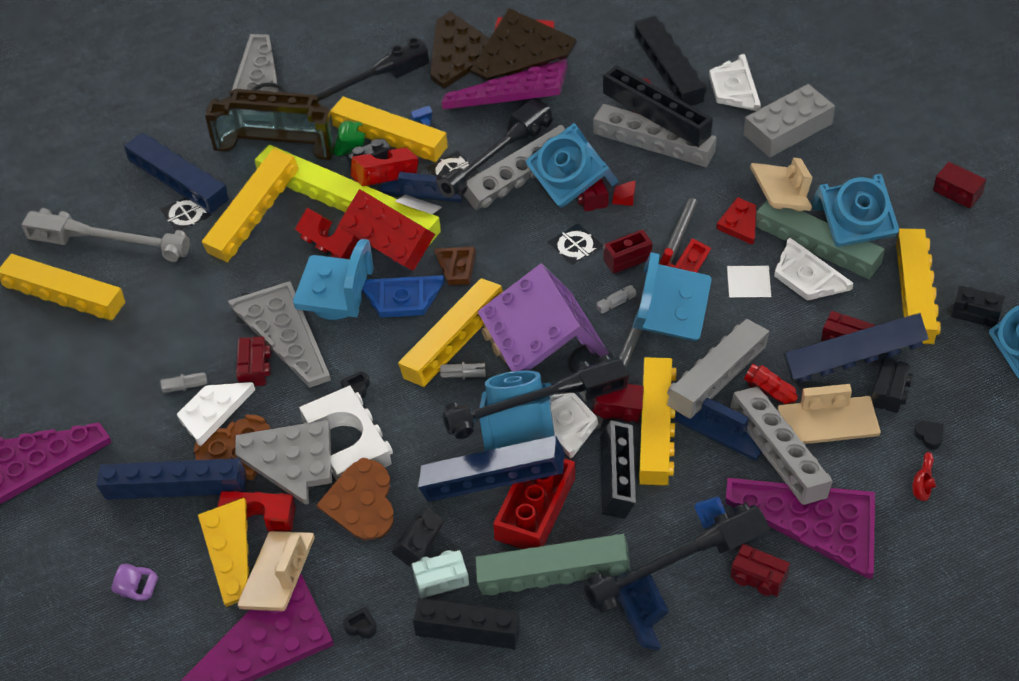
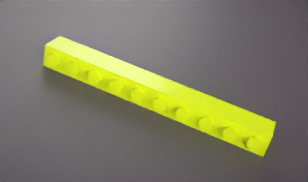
[255,145,441,245]

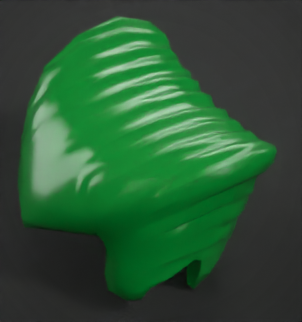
[334,120,365,156]

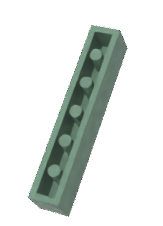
[755,200,885,280]
[476,534,631,596]

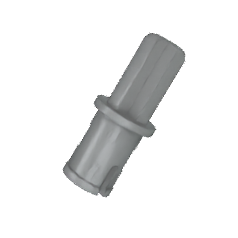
[440,362,485,380]
[161,372,207,394]

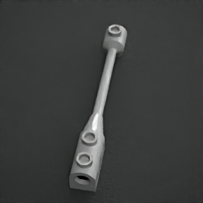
[21,208,190,262]

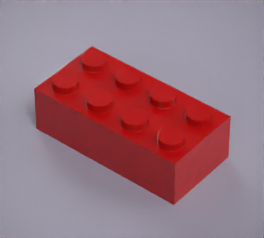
[338,189,435,271]
[493,459,576,549]

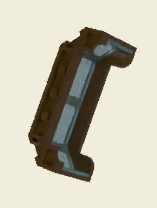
[205,89,335,160]

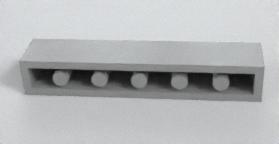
[667,319,769,419]

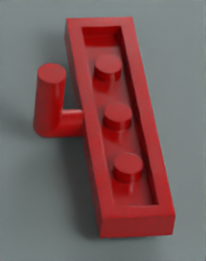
[659,238,711,273]

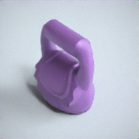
[111,563,158,601]

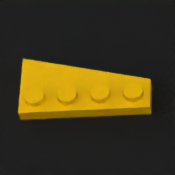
[198,498,249,607]

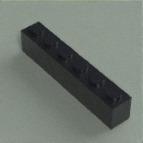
[634,15,707,106]
[603,65,713,147]

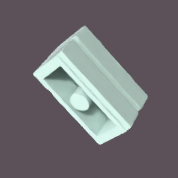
[412,550,469,599]

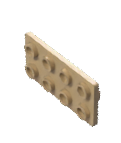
[750,158,813,211]
[778,384,881,444]
[238,532,315,611]

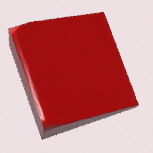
[612,181,636,206]

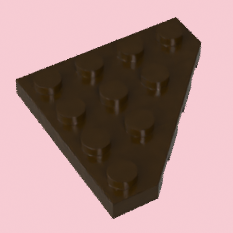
[471,8,577,81]
[431,11,490,89]

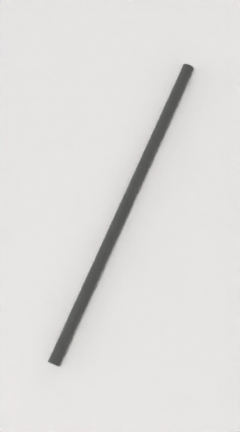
[595,198,698,429]

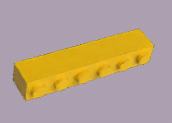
[330,97,448,162]
[201,148,299,263]
[896,229,941,344]
[0,254,125,321]
[398,278,503,387]
[639,357,676,486]

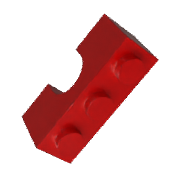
[351,147,418,186]
[294,208,360,259]
[218,491,296,532]

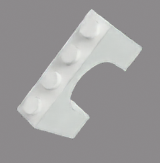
[299,386,393,481]

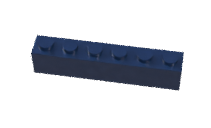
[124,133,229,214]
[783,313,929,383]
[418,436,564,502]
[96,458,247,500]

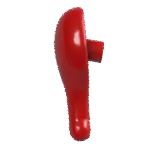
[912,452,936,501]

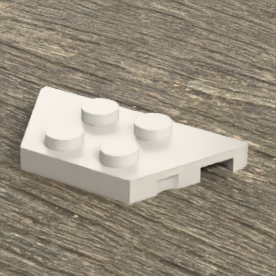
[709,54,761,111]
[774,238,853,301]
[177,382,255,446]
[551,393,598,458]

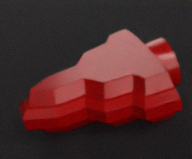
[743,363,798,405]

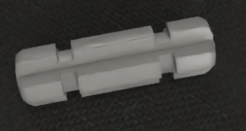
[596,285,636,314]

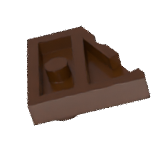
[434,247,476,285]

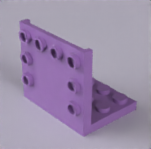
[478,263,609,371]

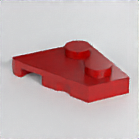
[716,197,756,245]

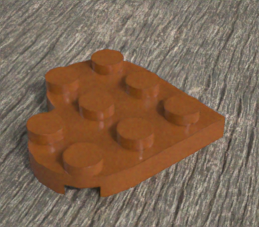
[194,415,271,481]
[316,458,394,541]

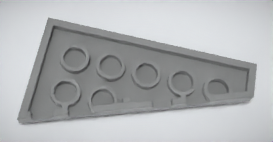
[225,34,279,121]
[228,281,331,388]

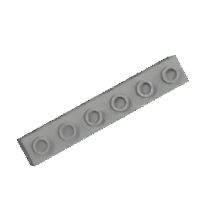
[593,104,717,167]
[464,124,565,211]
[730,386,832,505]

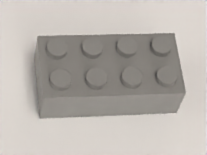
[744,84,835,158]

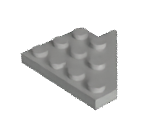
[236,420,332,505]

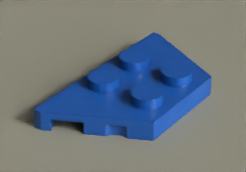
[362,275,444,318]

